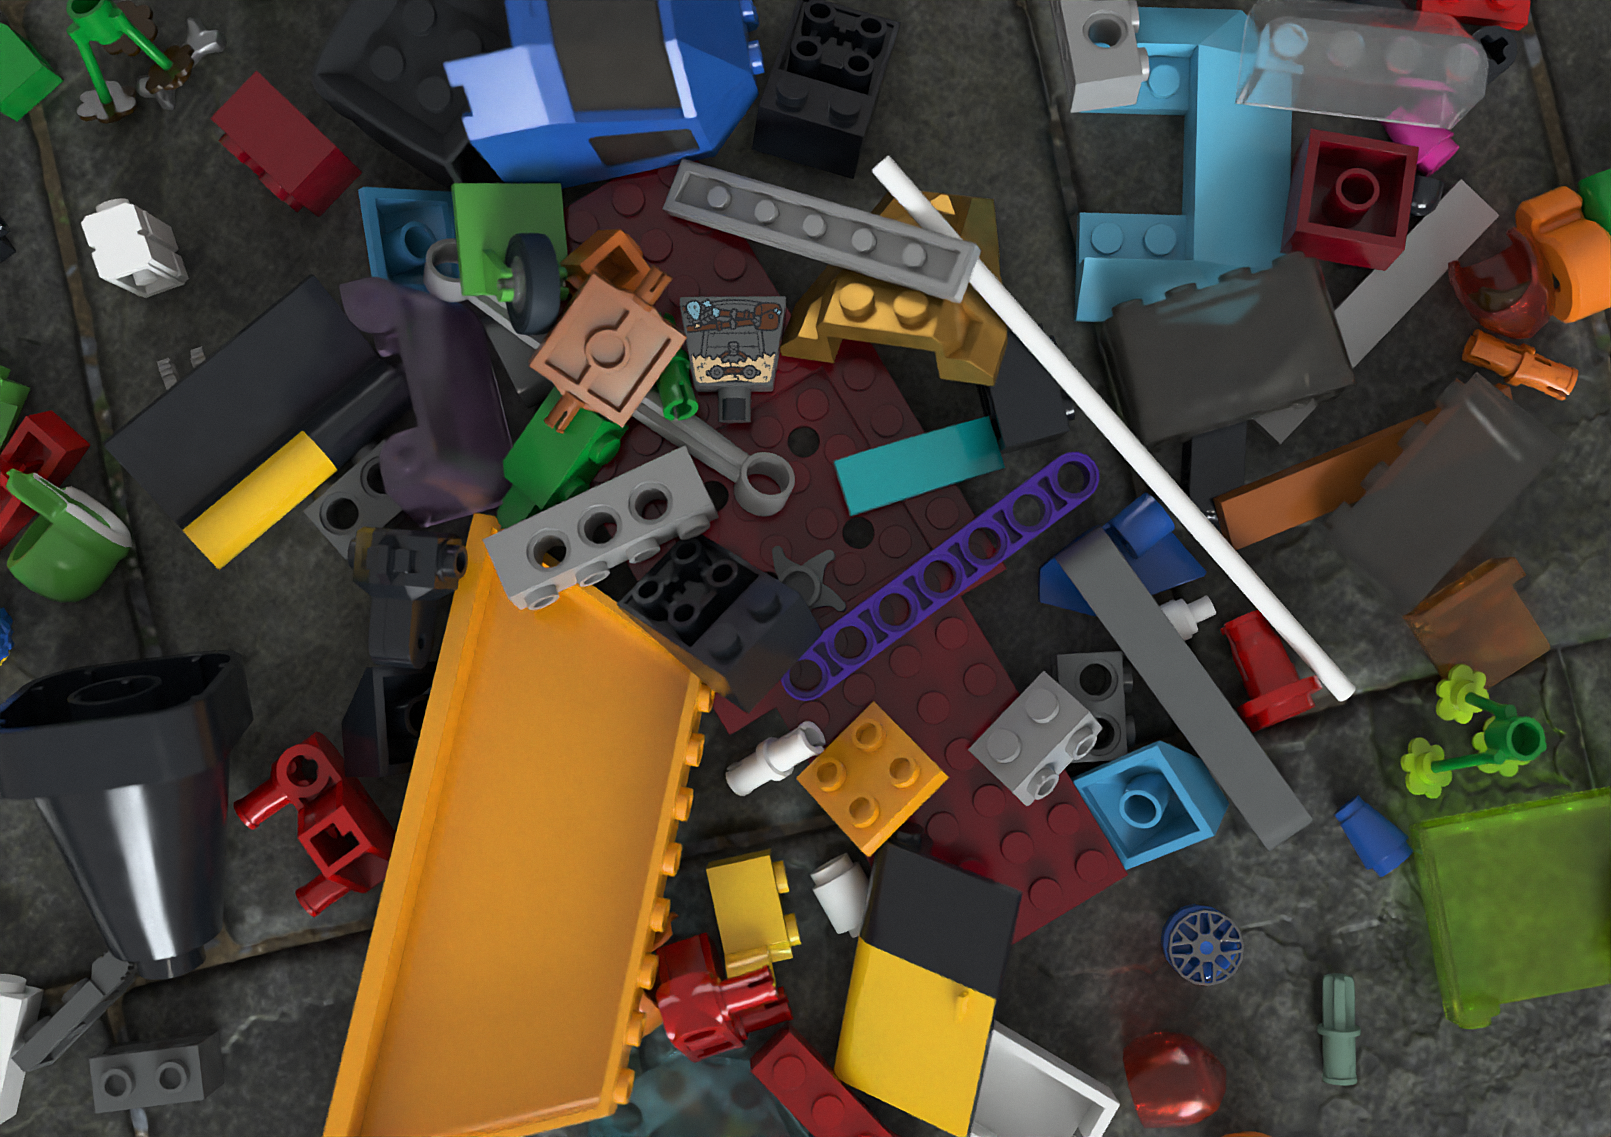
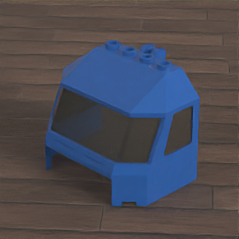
[444,0,765,189]

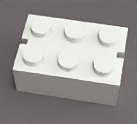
[970,1020,1120,1137]

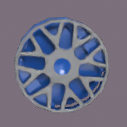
[1161,903,1244,986]

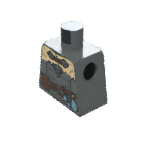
[680,296,786,423]

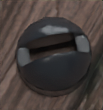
[1410,175,1444,217]

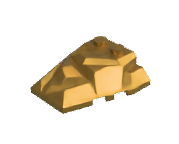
[779,191,1008,386]

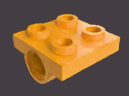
[796,701,949,857]

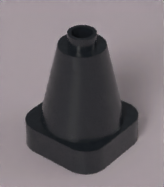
[0,650,254,980]

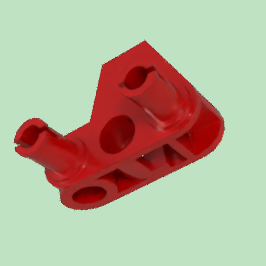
[233,731,396,917]
[655,932,794,1063]

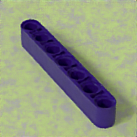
[781,452,1099,701]

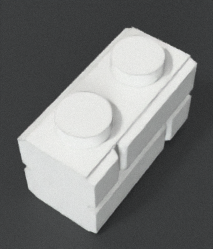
[81,198,189,298]

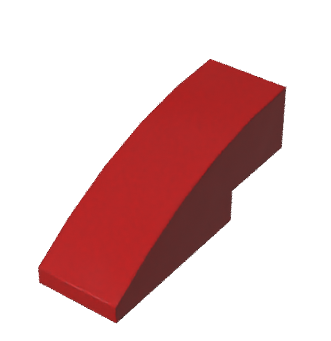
[0,410,91,551]

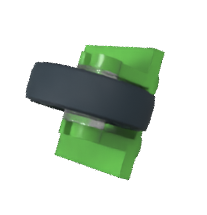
[451,183,569,336]

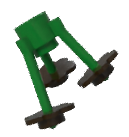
[66,0,194,124]

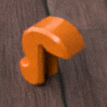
[1515,186,1611,323]

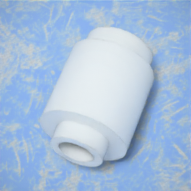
[810,853,869,938]

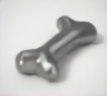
[136,17,226,110]

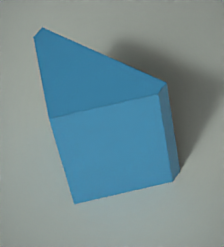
[358,187,460,310]

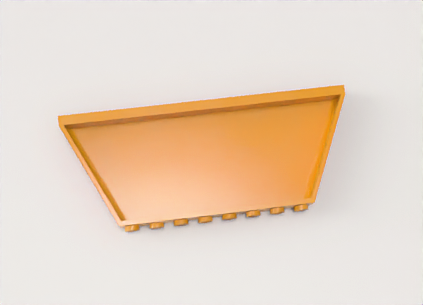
[323,512,715,1137]

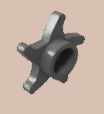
[772,546,847,613]

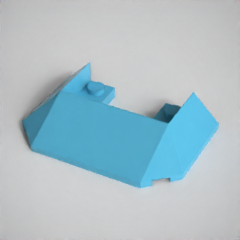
[1074,7,1293,326]

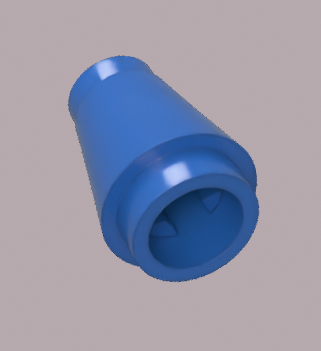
[1333,795,1414,877]

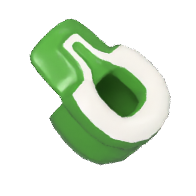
[6,469,132,603]

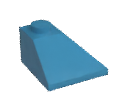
[1070,740,1229,870]

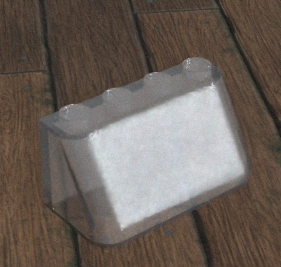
[1235,0,1488,129]

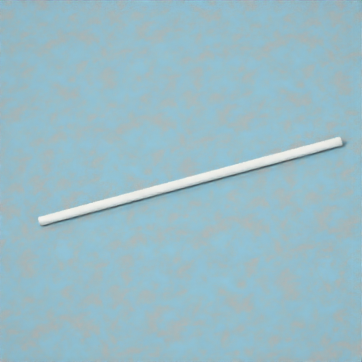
[872,155,1356,701]

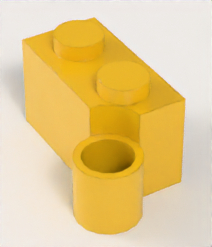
[706,848,801,987]

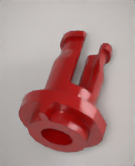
[1220,610,1323,733]

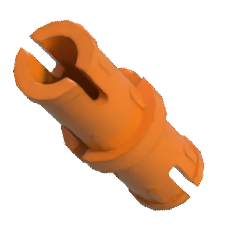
[1462,329,1578,401]

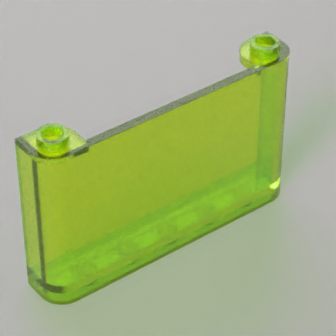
[1408,786,1611,1029]

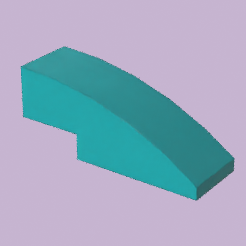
[833,416,1005,517]

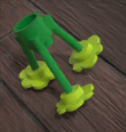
[1401,663,1547,799]

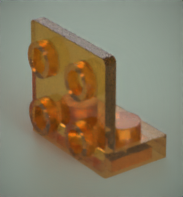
[1402,557,1550,690]

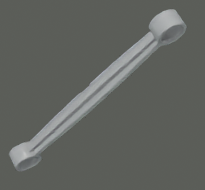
[423,238,795,516]

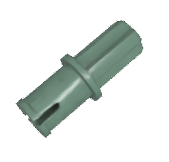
[1317,973,1361,1085]

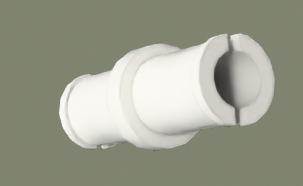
[726,721,825,796]

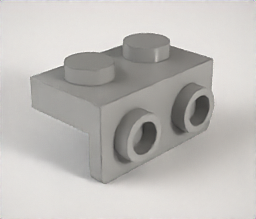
[968,671,1102,806]

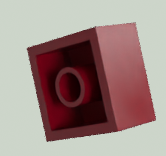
[210,70,362,218]
[1280,129,1419,271]

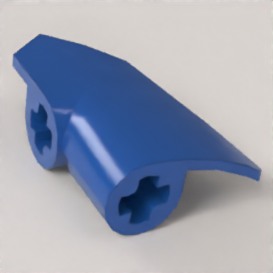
[1038,492,1206,616]

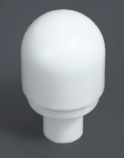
[1159,595,1216,641]

